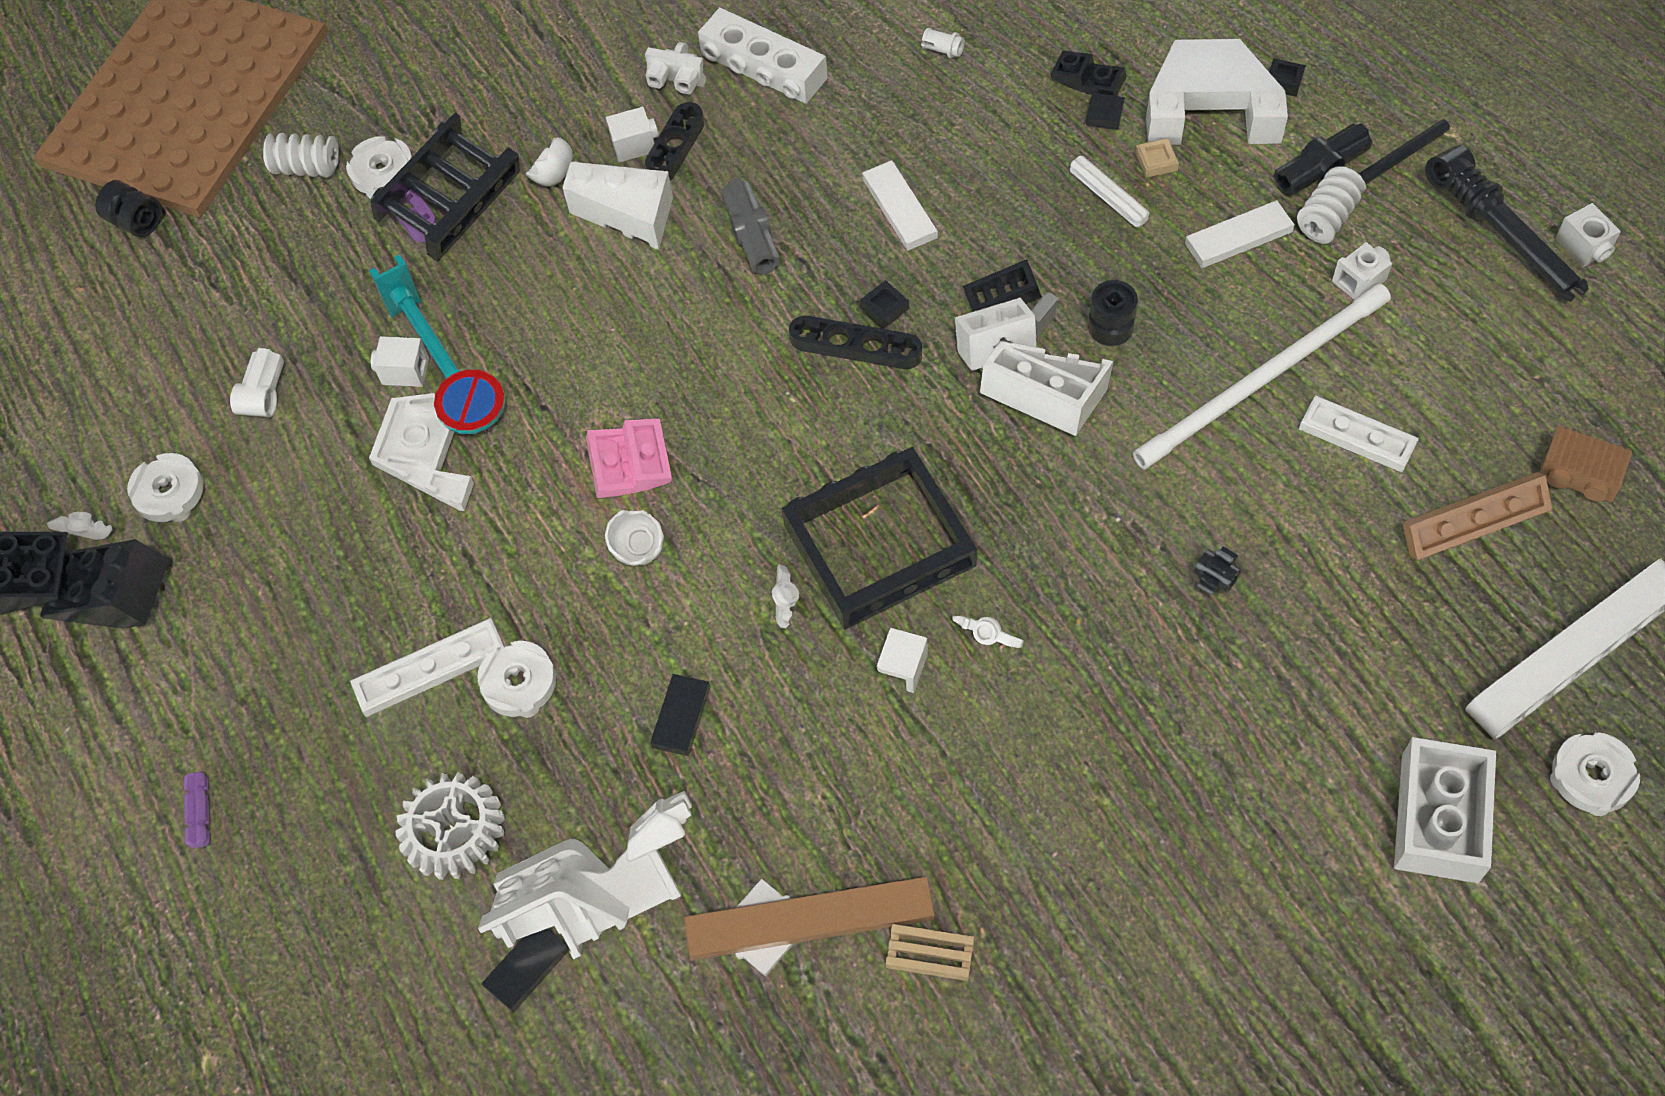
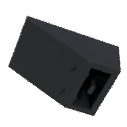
[0,532,69,615]
[40,539,169,629]

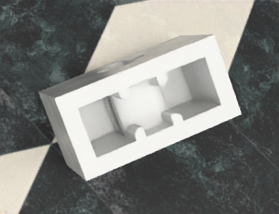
[955,298,1036,371]

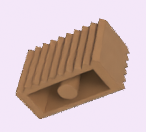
[1539,426,1632,503]

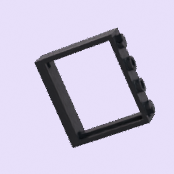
[781,446,977,630]

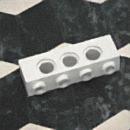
[698,7,828,104]

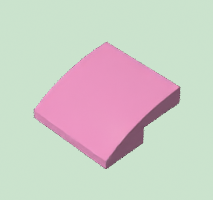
[586,419,672,498]

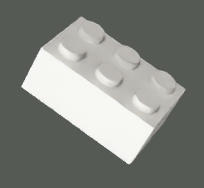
[1394,737,1496,883]

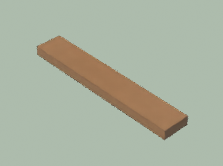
[684,877,935,961]

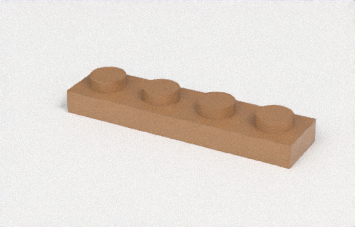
[1402,472,1553,560]

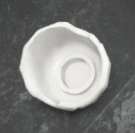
[525,137,572,186]
[605,510,664,566]

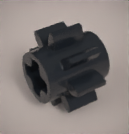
[1194,546,1242,595]

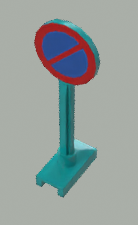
[369,254,506,434]

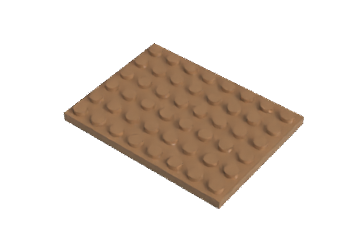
[33,0,328,218]

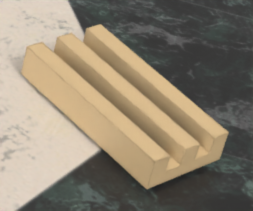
[886,924,974,981]

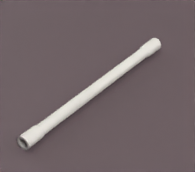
[1133,284,1391,469]

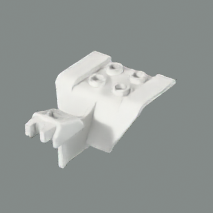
[478,791,692,959]

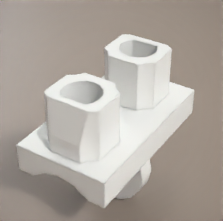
[645,42,706,95]

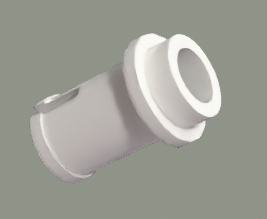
[921,28,965,59]

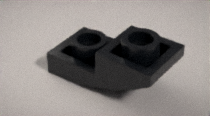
[1050,51,1127,96]

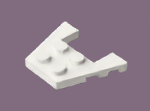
[369,388,505,511]

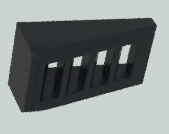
[963,259,1042,312]

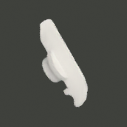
[47,512,112,540]
[772,564,799,628]
[952,616,1024,648]

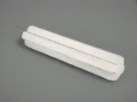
[1070,156,1150,227]

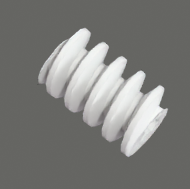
[263,133,339,178]
[1297,167,1366,244]

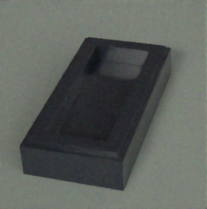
[650,674,711,757]
[481,929,570,1013]

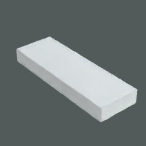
[862,160,938,251]
[1185,200,1294,269]
[1299,395,1419,473]

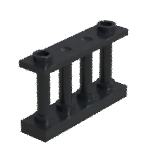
[370,112,520,262]

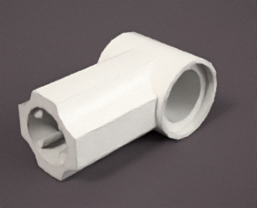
[230,348,284,417]

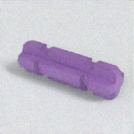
[184,772,210,848]

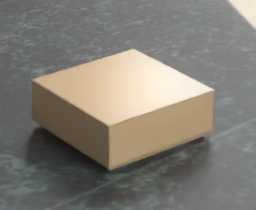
[1135,138,1179,178]

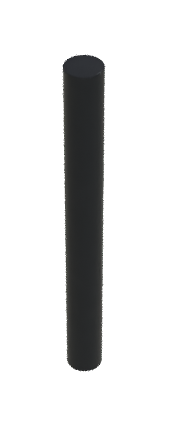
[1358,119,1450,185]

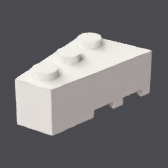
[563,162,673,250]
[980,341,1113,436]

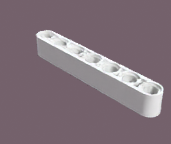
[1465,558,1665,740]

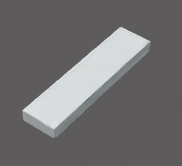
[350,618,504,717]

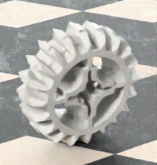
[395,772,505,880]

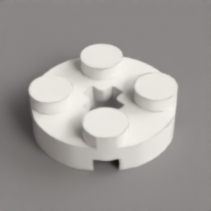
[346,136,412,199]
[127,453,204,522]
[477,641,556,718]
[1550,732,1640,816]

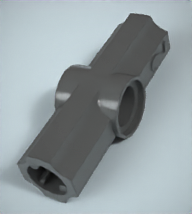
[721,178,780,275]

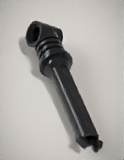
[1425,145,1588,302]

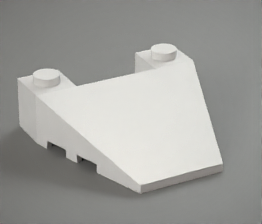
[1146,39,1288,145]

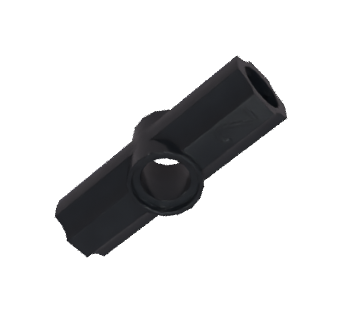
[1273,123,1373,195]

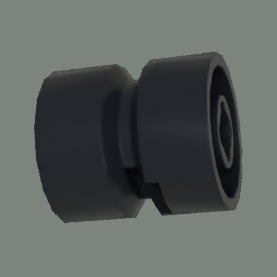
[95,180,162,238]
[1088,280,1138,346]

